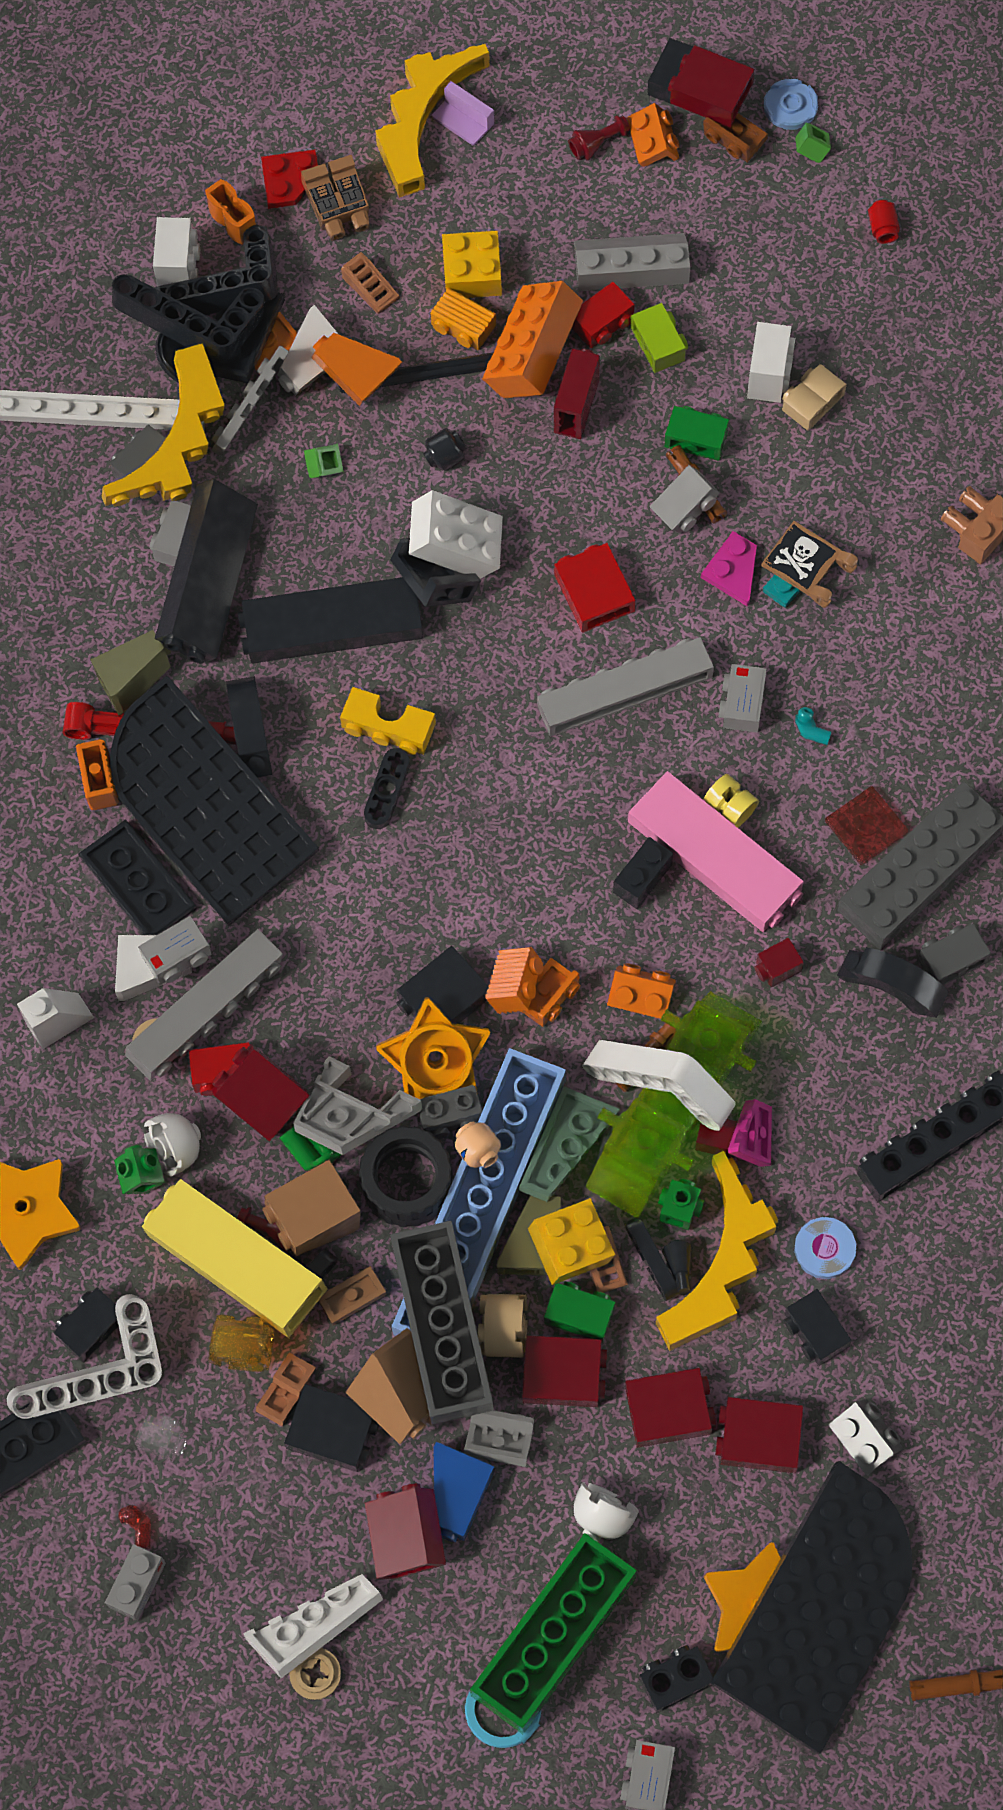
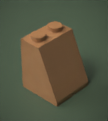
[262,1160,361,1256]
[346,1328,433,1444]

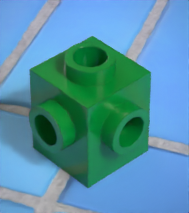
[114,1145,165,1194]
[658,1179,705,1231]

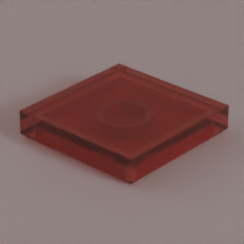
[825,786,908,865]

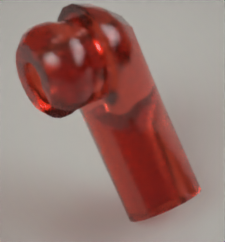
[118,1505,151,1549]

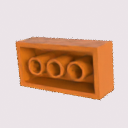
[482,281,583,398]

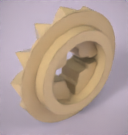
[289,1648,341,1700]

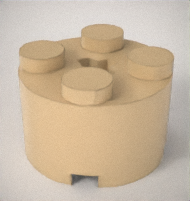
[478,1294,528,1358]

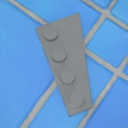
[211,346,289,456]

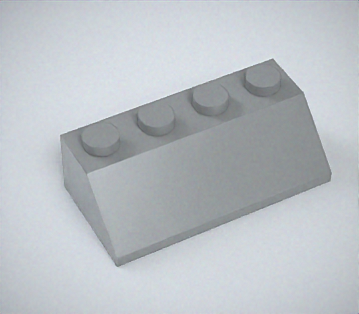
[574,233,690,291]

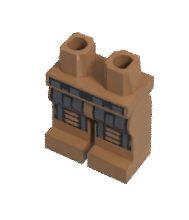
[301,154,369,241]

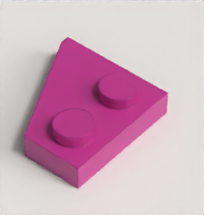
[701,531,757,606]
[728,1099,772,1167]

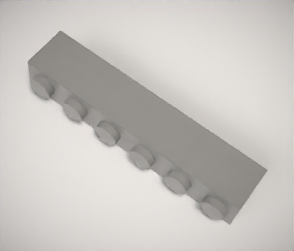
[537,637,714,737]
[125,929,283,1081]

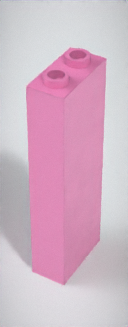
[628,771,803,932]

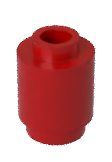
[868,200,900,244]

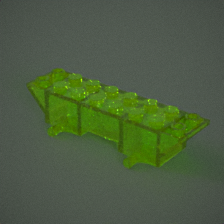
[585,991,762,1218]

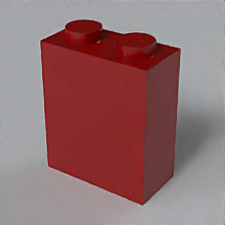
[554,543,636,633]

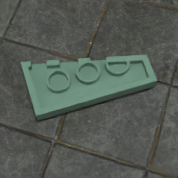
[519,1087,620,1202]

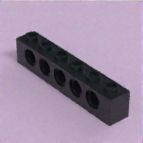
[857,1070,1003,1203]

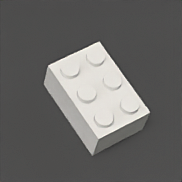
[409,490,503,579]

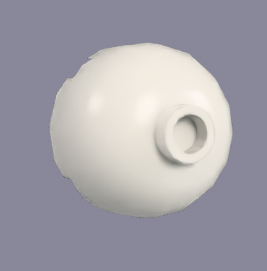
[144,1113,201,1176]
[574,1482,639,1542]

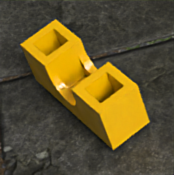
[340,687,436,755]

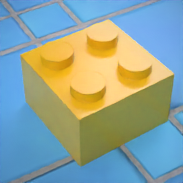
[442,231,502,298]
[528,1198,615,1285]

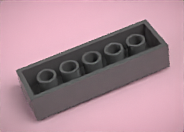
[837,781,1003,951]
[390,1221,494,1424]

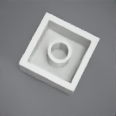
[153,217,200,286]
[747,322,795,403]

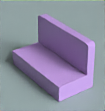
[432,81,494,145]

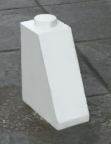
[277,305,338,396]
[115,935,192,1001]
[17,988,94,1049]

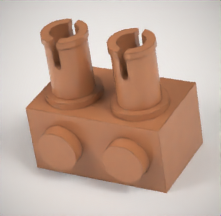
[941,486,1003,565]

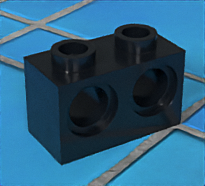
[639,1645,713,1714]

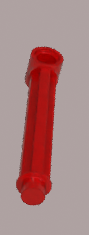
[62,702,236,744]

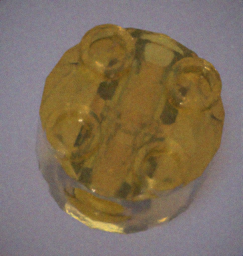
[208,1315,275,1372]

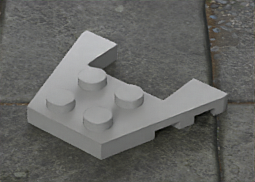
[293,1056,423,1155]

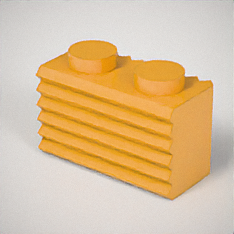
[430,288,496,350]

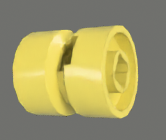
[703,774,759,828]

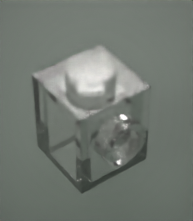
[134,1414,187,1462]

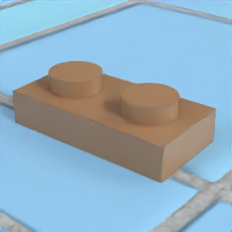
[318,1266,387,1326]

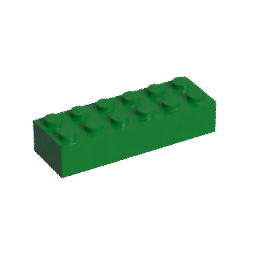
[470,1533,637,1735]

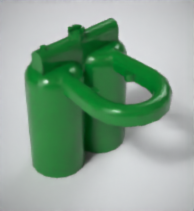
[279,1126,341,1171]

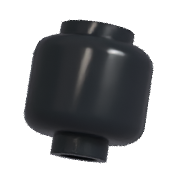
[423,428,467,471]

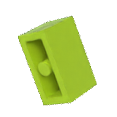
[631,303,688,373]

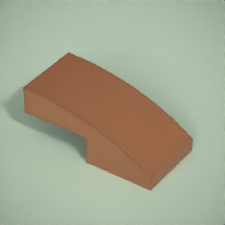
[256,1352,316,1427]

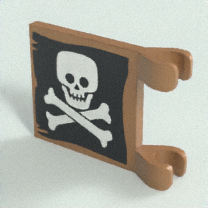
[761,521,858,608]

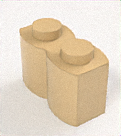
[782,364,847,431]

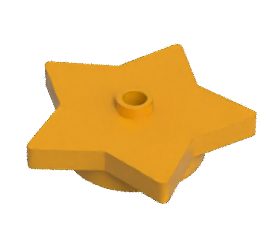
[376,997,490,1099]
[0,1159,81,1270]
[704,1542,781,1652]

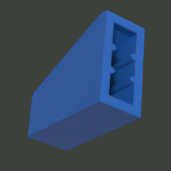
[433,1442,495,1543]

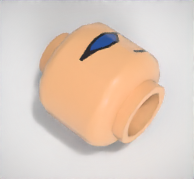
[455,1121,501,1168]

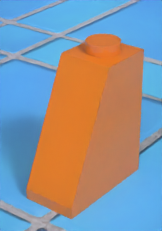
[311,333,402,406]

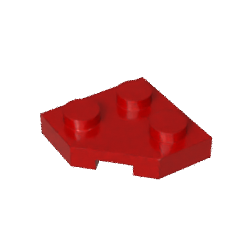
[261,149,318,209]

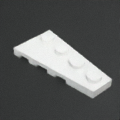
[243,1574,383,1678]

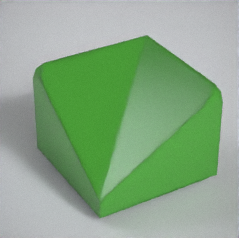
[795,122,831,163]
[304,444,344,478]

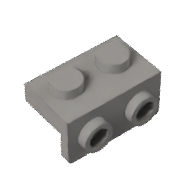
[464,1410,534,1467]

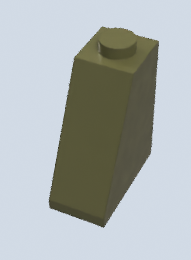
[90,630,171,715]
[497,1194,561,1275]

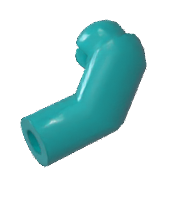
[795,707,832,745]

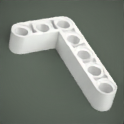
[582,1040,736,1131]
[7,1294,162,1419]

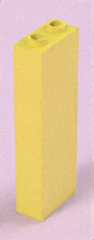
[142,1179,327,1338]

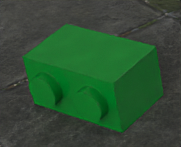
[664,406,729,461]
[544,1281,615,1343]

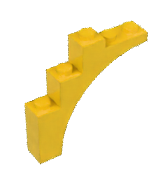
[375,44,490,198]
[102,343,225,507]
[656,1151,778,1351]

